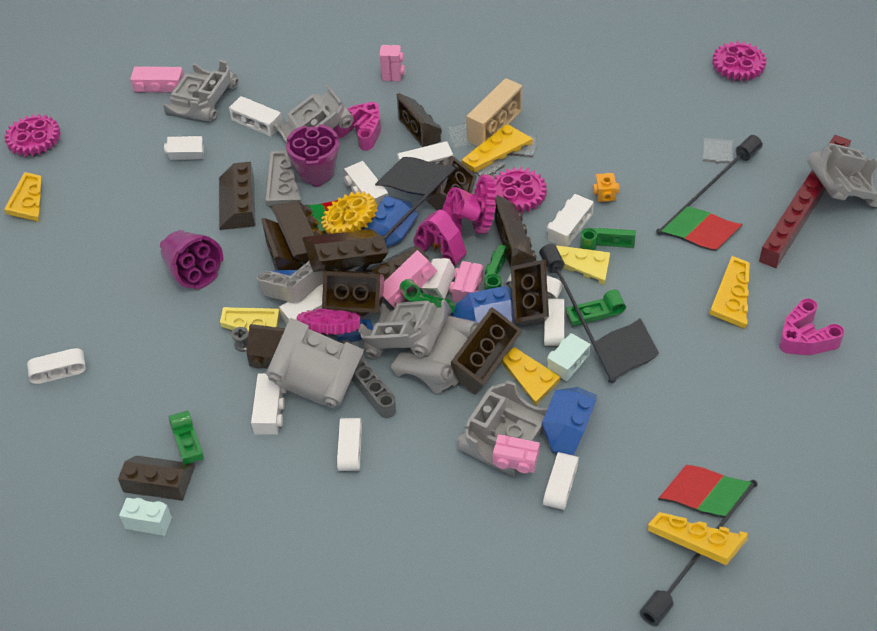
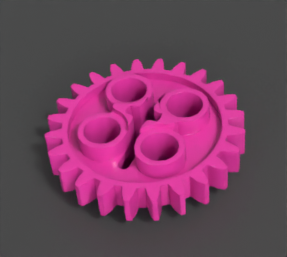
[712,41,767,82]
[4,114,61,157]
[494,167,547,214]
[472,174,496,234]
[297,309,360,335]

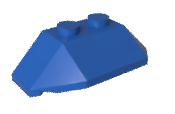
[366,196,418,247]
[452,286,515,324]
[541,387,597,456]

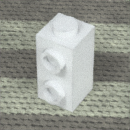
[164,136,204,160]
[421,258,455,299]

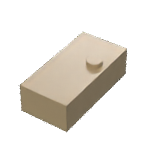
[466,78,523,146]

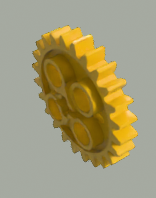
[321,191,378,234]

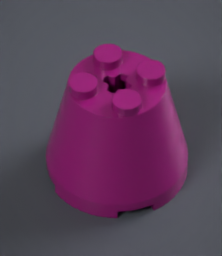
[286,124,339,187]
[160,230,224,289]

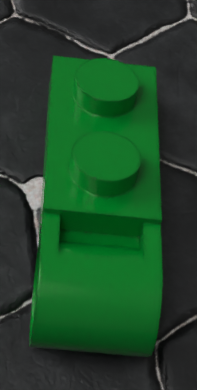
[580,228,636,250]
[484,244,506,290]
[399,279,456,313]
[566,289,626,326]
[168,410,204,465]

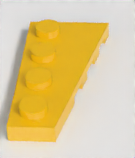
[461,124,533,173]
[709,256,750,329]
[648,512,748,565]

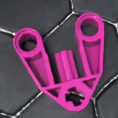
[333,102,381,150]
[442,187,481,234]
[413,210,467,266]
[779,298,844,355]

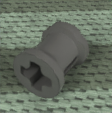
[232,327,249,352]

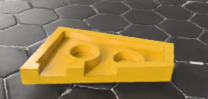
[4,172,42,222]
[501,347,560,406]

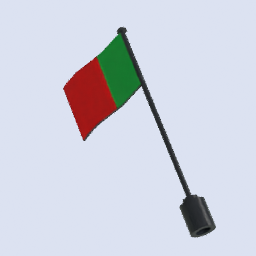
[656,135,763,251]
[639,465,758,626]

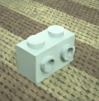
[547,333,591,381]
[119,498,172,536]

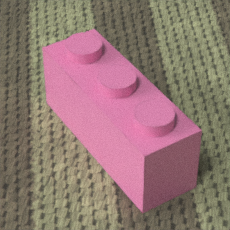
[130,67,184,92]
[383,250,437,308]

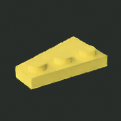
[220,307,280,333]

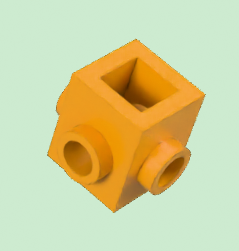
[593,173,619,202]

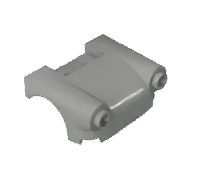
[163,60,239,122]
[274,83,354,143]
[807,143,877,207]
[358,300,452,359]
[391,316,479,394]
[266,317,364,408]
[457,381,548,479]

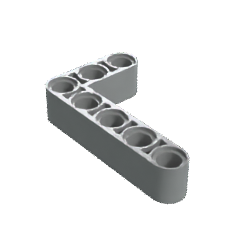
[257,261,338,303]

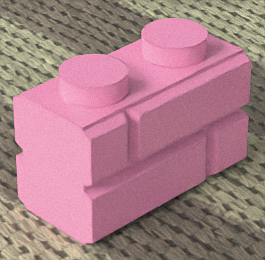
[379,45,405,81]
[449,261,483,302]
[493,434,540,473]

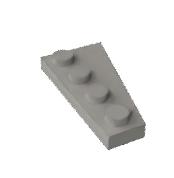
[266,151,301,206]

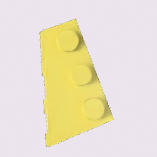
[556,245,610,285]

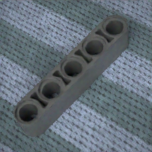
[339,340,396,418]

